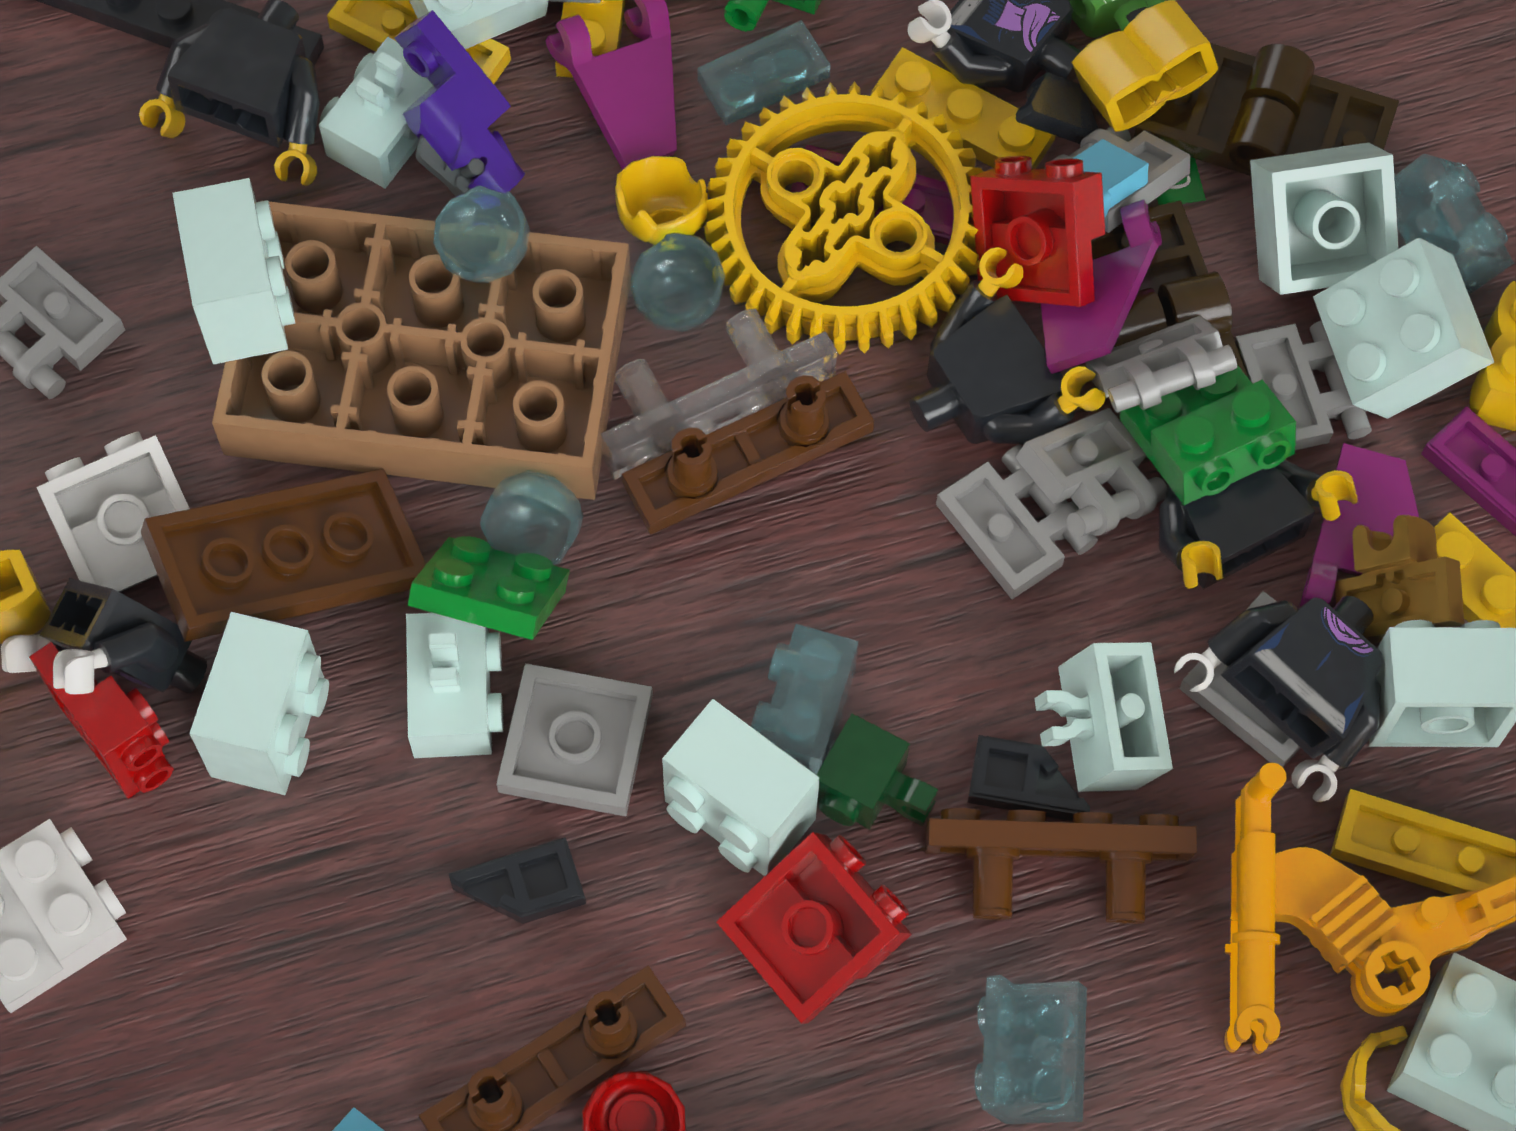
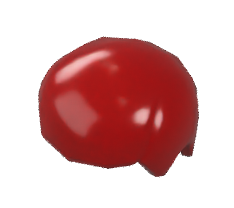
[582,1071,686,1131]

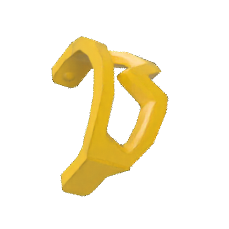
[1340,1026,1408,1131]

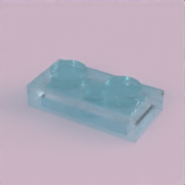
[697,20,830,126]

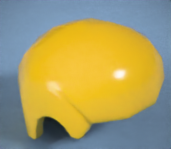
[615,156,709,245]

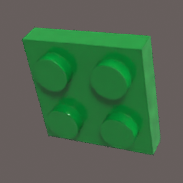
[408,536,570,640]

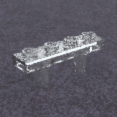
[601,309,837,480]

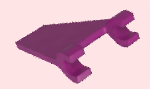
[545,0,677,170]
[1041,199,1162,374]
[1299,443,1419,608]

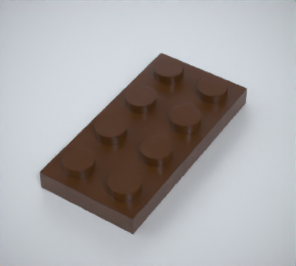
[141,469,426,642]

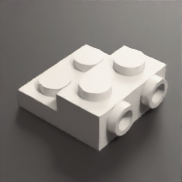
[36,431,190,592]
[0,819,127,1013]

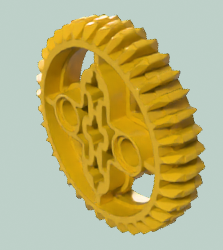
[704,81,983,355]

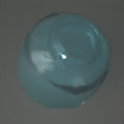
[433,186,530,283]
[630,233,725,332]
[480,470,583,565]

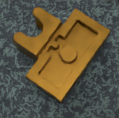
[1335,515,1464,644]

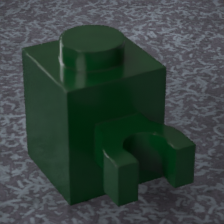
[816,713,938,830]

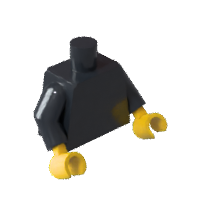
[139,0,320,186]
[909,247,1105,445]
[1159,460,1358,589]

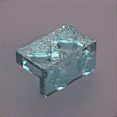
[975,975,1087,1124]

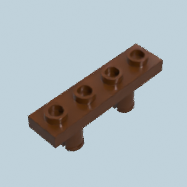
[622,371,874,535]
[925,808,1197,924]
[418,965,686,1131]

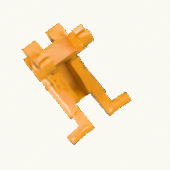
[1224,762,1516,1054]

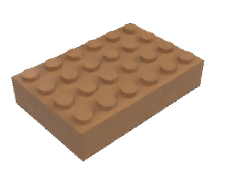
[212,202,631,500]

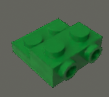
[1120,365,1296,505]

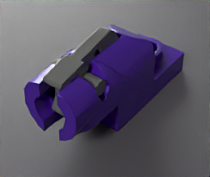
[394,10,525,212]

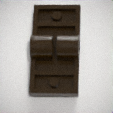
[1134,43,1399,176]
[1091,200,1248,377]

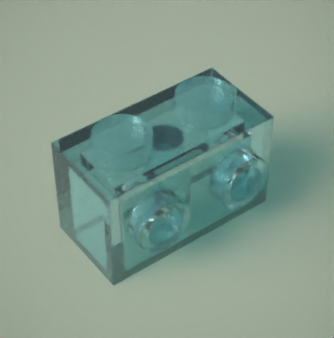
[1394,153,1514,295]
[751,624,859,775]

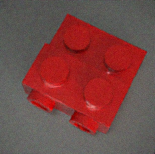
[970,156,1105,307]
[29,642,174,799]
[716,832,912,1024]

